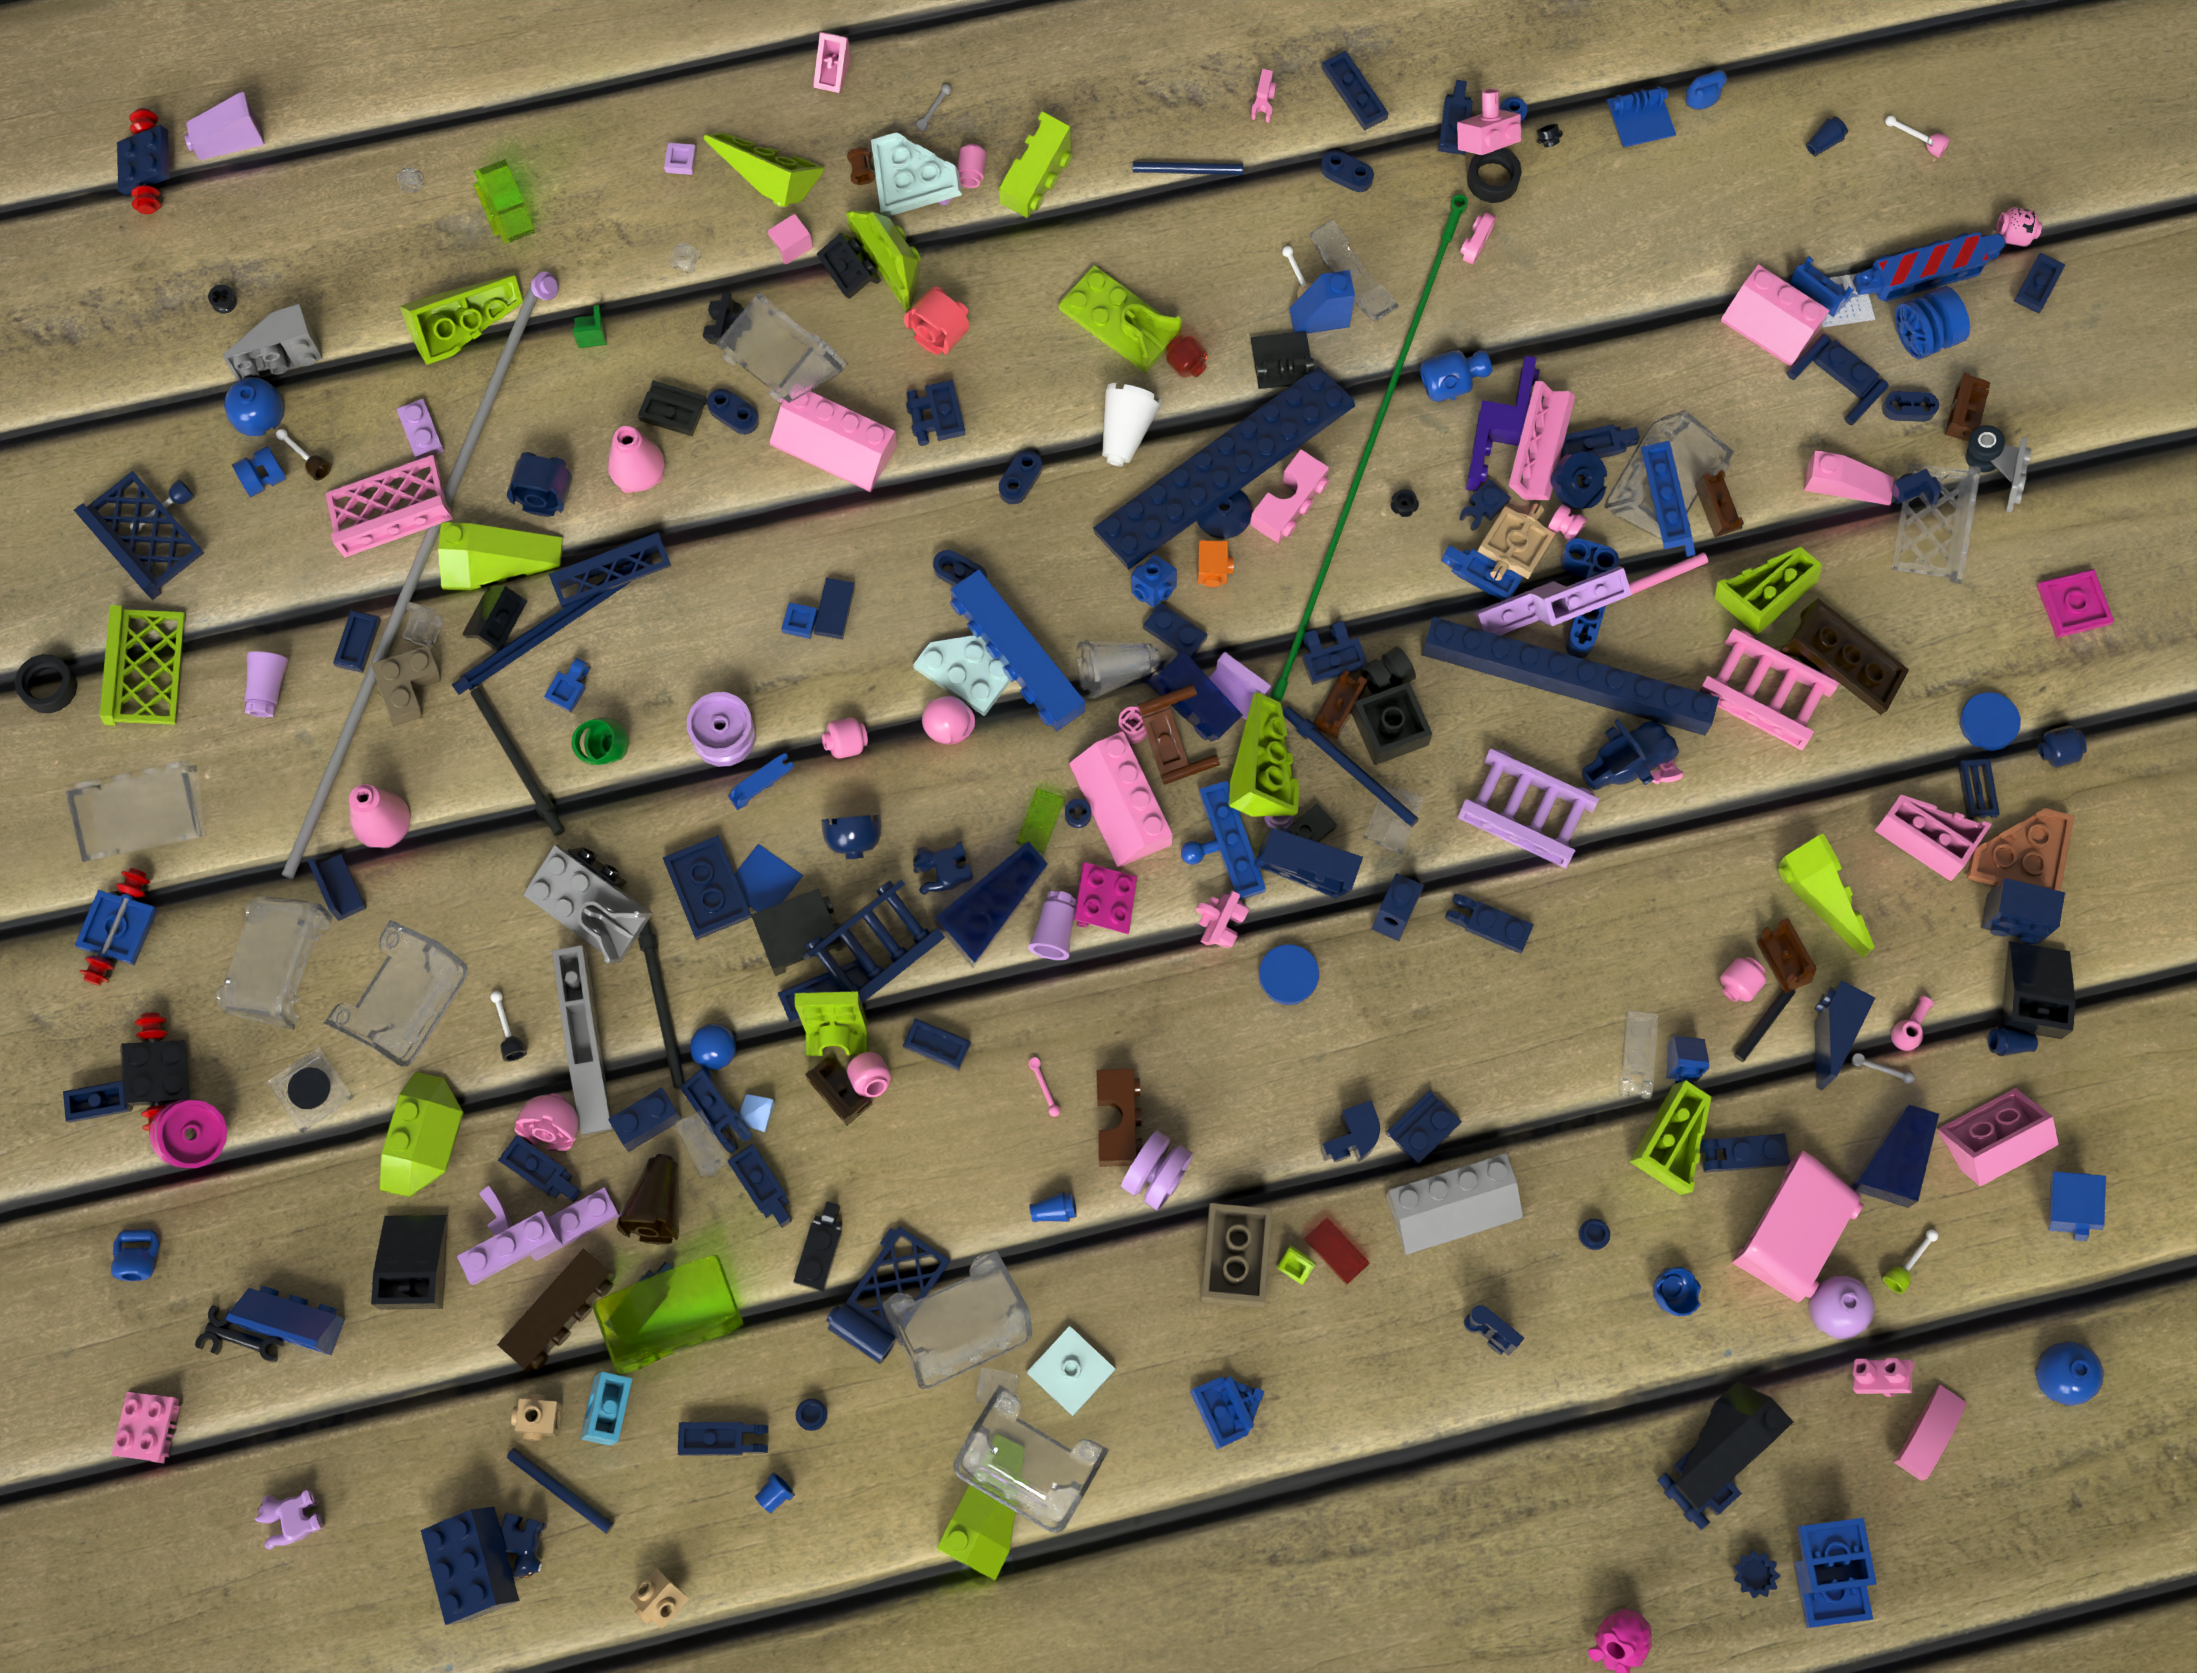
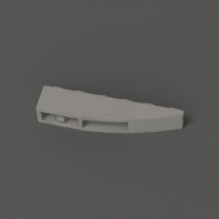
[552,945,613,1135]

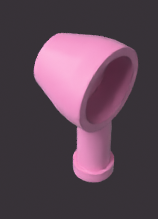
[1891,996,1934,1051]

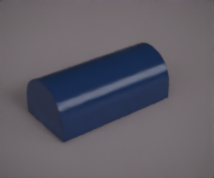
[63,1081,133,1123]

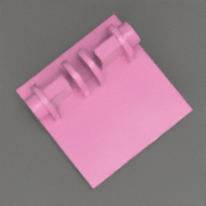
[111,1392,181,1463]

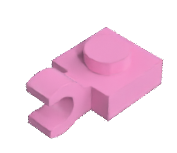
[1251,69,1277,123]

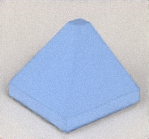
[739,1094,775,1132]

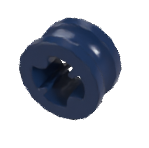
[1065,799,1091,828]

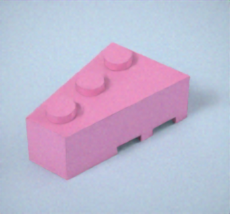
[1874,795,1992,881]

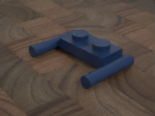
[1787,334,1889,425]

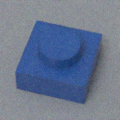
[781,602,818,639]

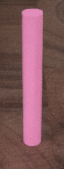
[1629,552,1708,594]

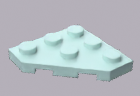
[871,132,962,217]
[913,635,1011,716]

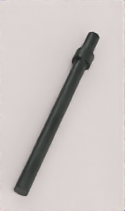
[470,688,565,836]
[638,920,685,1088]

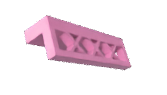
[1509,381,1575,500]

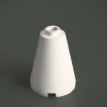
[1102,383,1162,467]

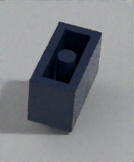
[608,1087,682,1152]

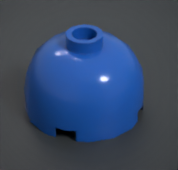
[224,378,285,436]
[2035,1341,2104,1406]

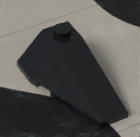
[1674,1382,1793,1511]

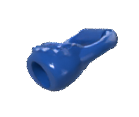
[1686,70,1728,110]
[111,1229,160,1281]

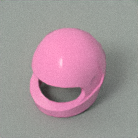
[922,696,975,745]

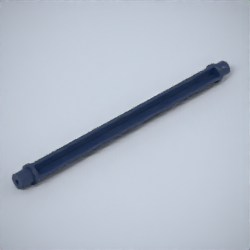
[451,554,653,695]

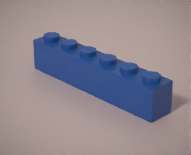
[950,570,1085,732]

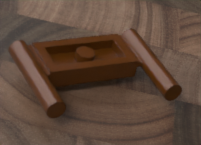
[1137,684,1220,785]

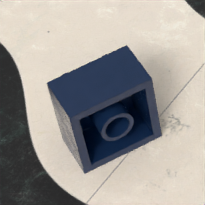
[1981,878,2065,944]

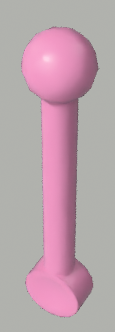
[1028,1057,1061,1117]

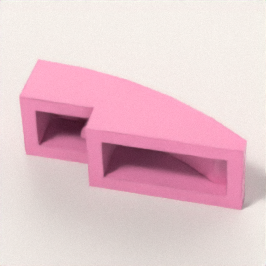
[1893,1384,1967,1481]

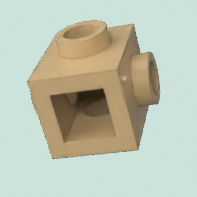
[511,1394,563,1441]
[630,1568,689,1629]

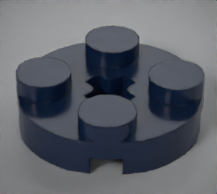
[1550,451,1607,509]

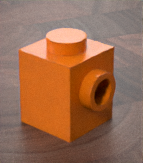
[1198,540,1233,587]

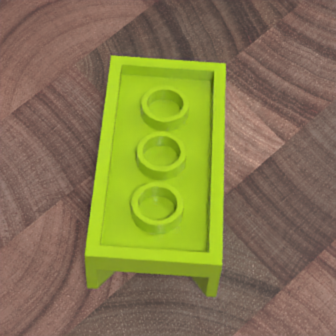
[1059,265,1182,373]
[795,992,867,1056]

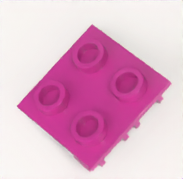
[1074,862,1137,934]

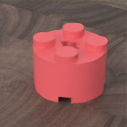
[904,286,969,355]

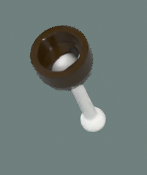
[276,429,332,481]

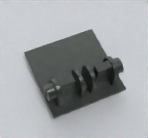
[1250,331,1314,389]

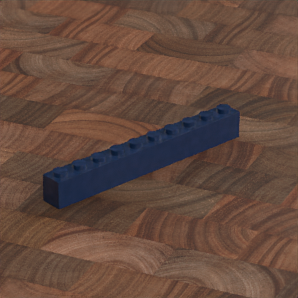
[1422,617,1719,736]

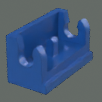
[1789,256,1854,318]

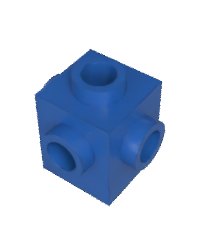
[1131,554,1177,608]

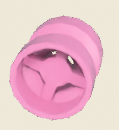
[1548,504,1588,541]
[1118,706,1147,744]

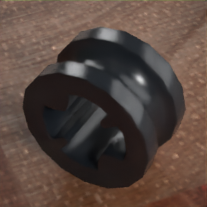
[208,285,237,314]

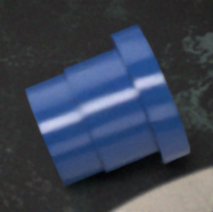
[755,1472,795,1513]

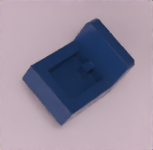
[1892,469,1941,506]

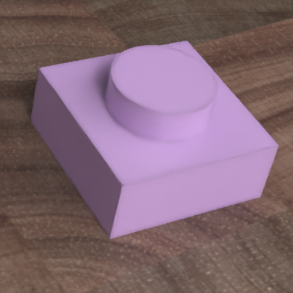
[664,143,697,175]

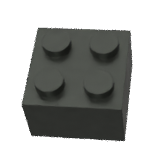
[1352,682,1432,766]

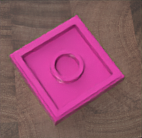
[2037,569,2114,638]

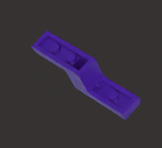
[1466,356,1540,491]

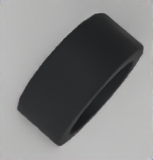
[1467,148,1522,203]
[14,654,78,713]

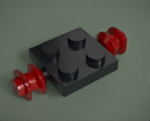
[120,1012,190,1135]

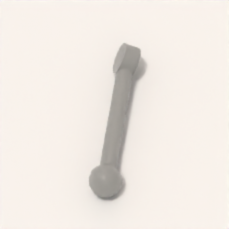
[916,84,952,132]
[1851,1053,1915,1083]

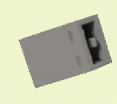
[223,304,322,381]

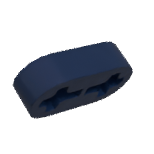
[1882,391,1939,422]

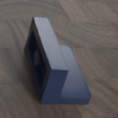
[308,854,366,921]

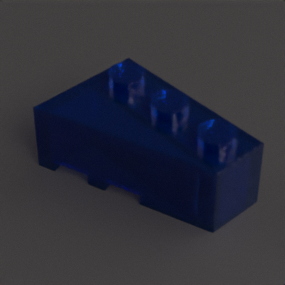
[1144,650,1243,742]

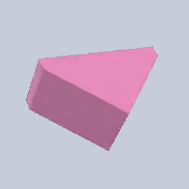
[813,32,851,93]

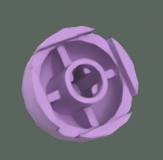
[1808,1276,1875,1340]

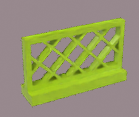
[100,605,185,726]

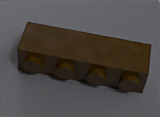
[497,1248,616,1373]

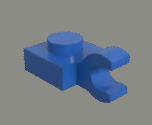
[544,658,590,713]

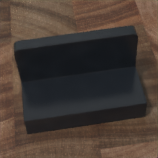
[462,586,527,651]

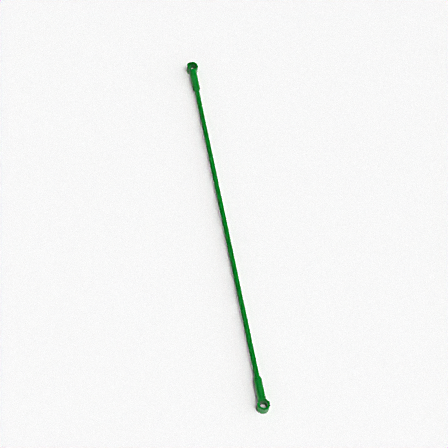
[1271,194,1468,703]

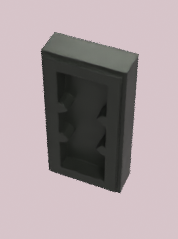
[1286,803,1337,842]

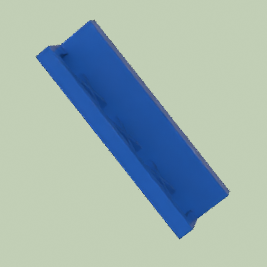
[1641,440,1695,556]

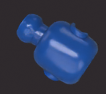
[1420,350,1493,402]

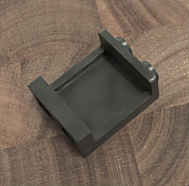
[751,888,843,977]

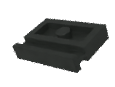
[638,380,707,437]

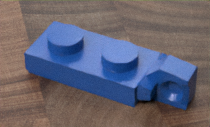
[1441,545,1523,601]

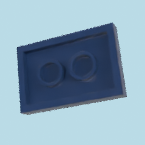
[663,835,752,940]

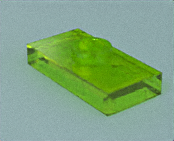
[1016,788,1065,854]

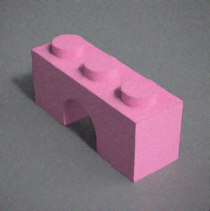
[1250,449,1330,544]

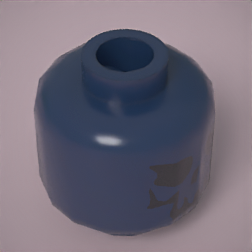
[2038,726,2087,768]

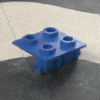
[1607,86,1676,148]

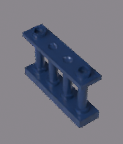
[802,880,945,1003]

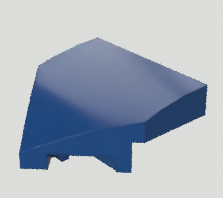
[1190,1376,1265,1450]

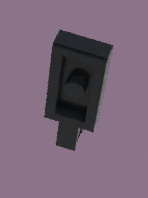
[793,1201,843,1292]

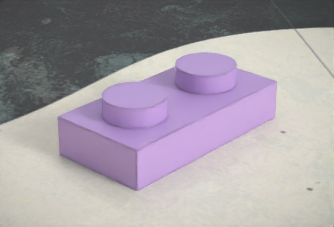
[396,399,444,460]

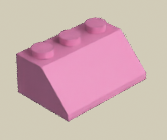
[1721,264,1830,366]
[1938,1088,2059,1186]

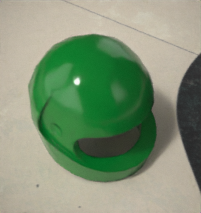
[571,717,630,765]

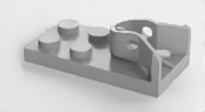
[523,845,653,964]

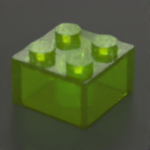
[473,159,535,245]

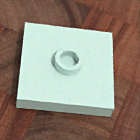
[1027,1326,1116,1417]

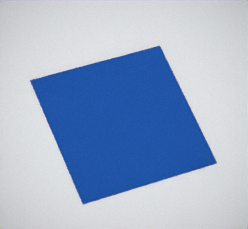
[735,844,803,912]

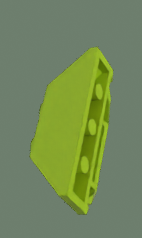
[846,210,921,311]
[380,1072,464,1198]

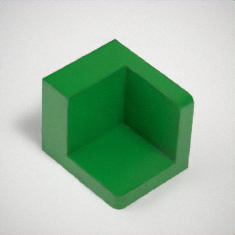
[573,305,607,348]

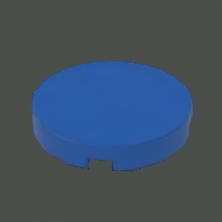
[1959,692,2021,751]
[1259,944,1319,1005]

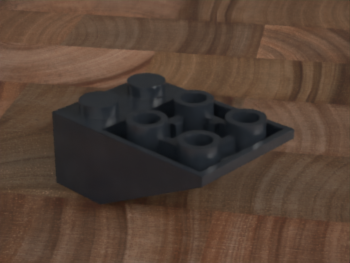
[2001,941,2076,1039]
[371,1215,448,1310]

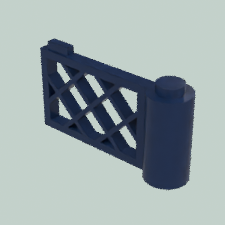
[826,1226,951,1364]

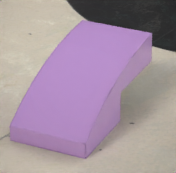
[479,1186,512,1235]

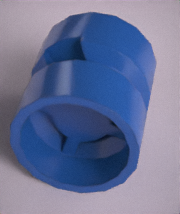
[232,446,287,498]

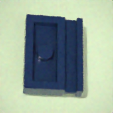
[1386,1090,1462,1166]

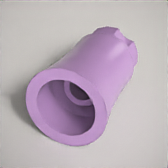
[244,652,289,718]
[1028,891,1076,960]

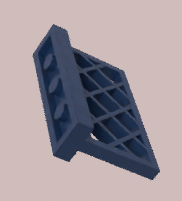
[74,471,204,601]

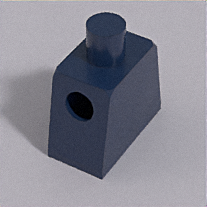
[1372,873,1424,942]

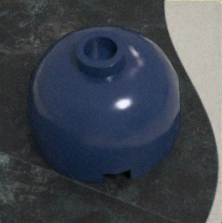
[821,814,882,860]

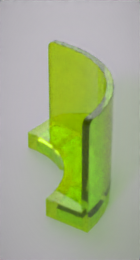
[592,1255,743,1375]

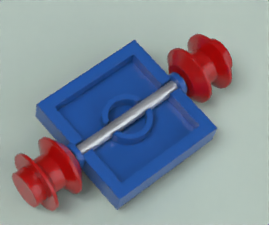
[75,868,157,986]

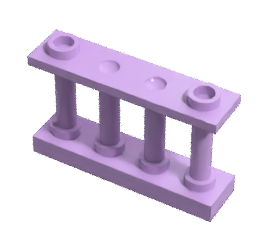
[1458,748,1599,869]

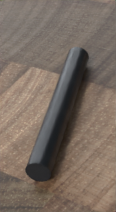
[1734,989,1796,1062]

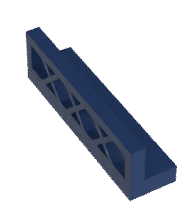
[548,533,671,608]

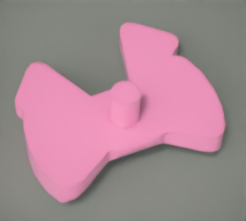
[1651,760,1683,784]

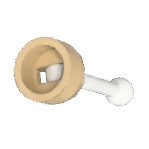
[1282,246,1313,299]

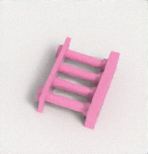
[1699,628,1839,750]

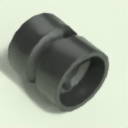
[1361,647,1416,695]

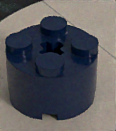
[507,452,572,517]

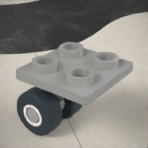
[1966,425,2032,513]

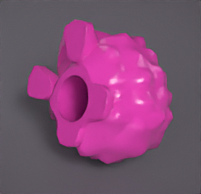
[1588,1608,1652,1673]

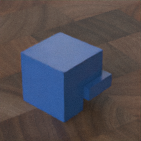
[2048,1172,2106,1241]

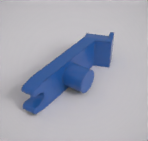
[728,753,795,810]

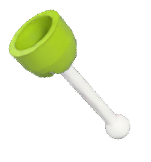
[1883,1229,1939,1294]

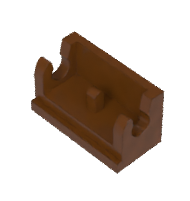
[1945,373,1990,441]
[1695,470,1744,537]
[1313,670,1367,739]
[1757,918,1817,993]

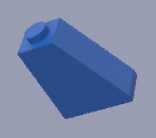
[1289,270,1355,334]

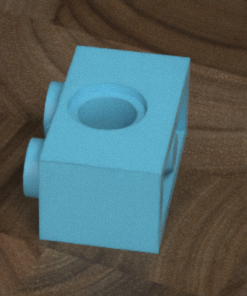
[580,1371,632,1446]

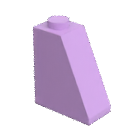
[184,92,264,161]

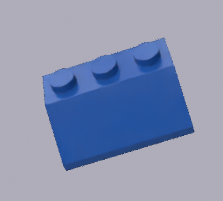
[226,1286,345,1355]

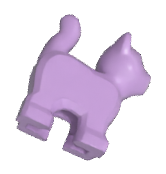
[255,1489,325,1550]

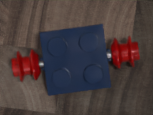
[117,108,170,215]

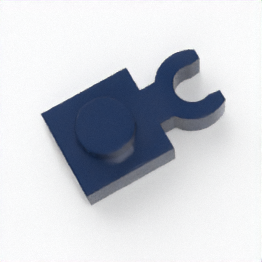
[1459,479,1511,531]

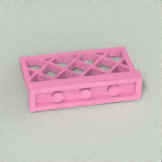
[325,455,453,558]

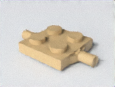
[1478,504,1556,581]

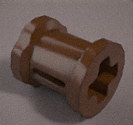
[847,147,875,185]

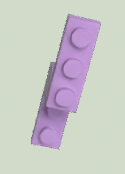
[1474,566,1632,635]
[457,1187,620,1286]

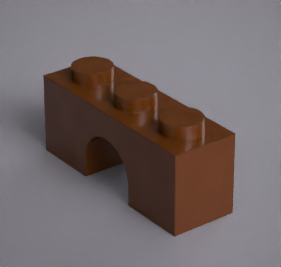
[1097,1069,1142,1167]

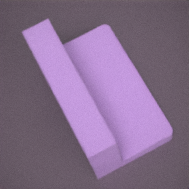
[1203,652,1271,720]

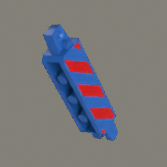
[1853,232,2006,302]

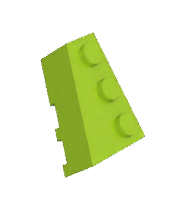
[1629,1080,1711,1195]

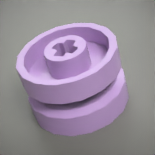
[687,692,756,767]
[1121,1130,1194,1211]

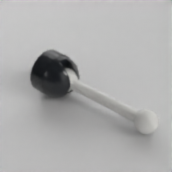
[490,991,527,1062]

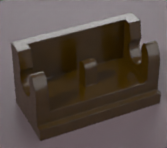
[805,1056,873,1126]

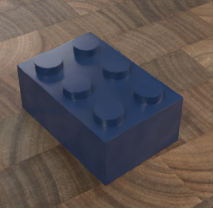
[420,1506,520,1625]

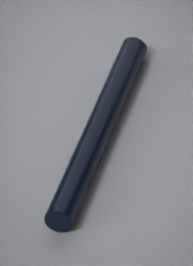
[1133,161,1243,175]
[506,1448,614,1534]

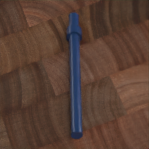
[1283,706,1419,827]

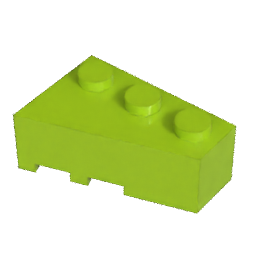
[999,111,1073,218]
[1714,546,1822,635]

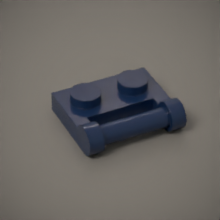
[1464,1305,1525,1356]

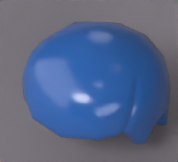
[690,1024,736,1070]
[1653,1266,1701,1316]

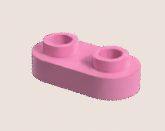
[1460,212,1497,265]

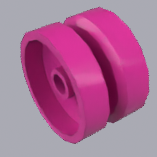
[149,1100,227,1168]

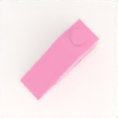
[1804,450,1894,505]

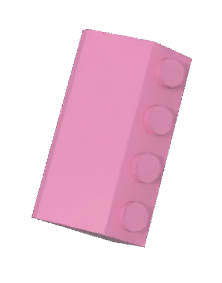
[770,384,897,492]
[1069,731,1173,868]

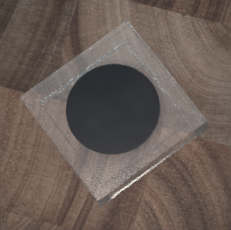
[267,1047,354,1133]

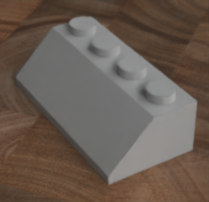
[1385,1153,1523,1256]

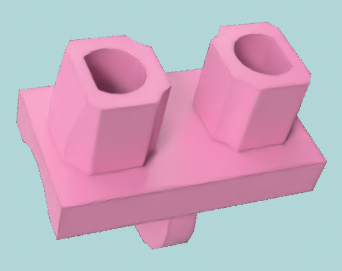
[1196,891,1250,948]
[1853,1358,1915,1397]

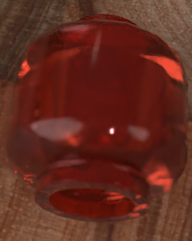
[1166,335,1208,378]

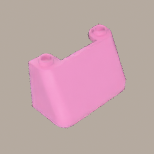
[1732,1150,1864,1303]

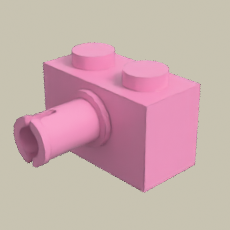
[1457,88,1521,155]

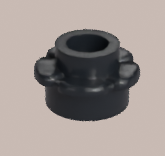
[1536,124,1563,147]
[1390,489,1419,517]

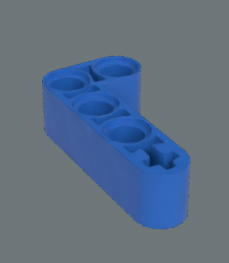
[1561,538,1619,658]

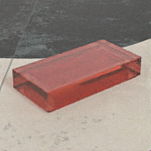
[1304,1217,1370,1286]

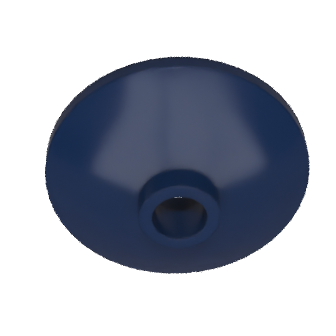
[1197,490,1252,539]

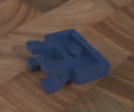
[1302,621,1368,685]

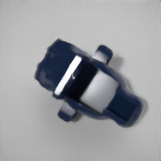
[1582,719,1679,790]

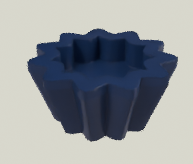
[1734,1550,1781,1598]

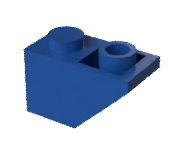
[1666,1036,1709,1084]

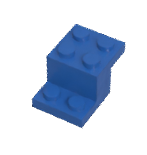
[1794,1518,1877,1628]

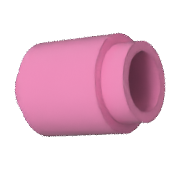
[957,144,987,188]

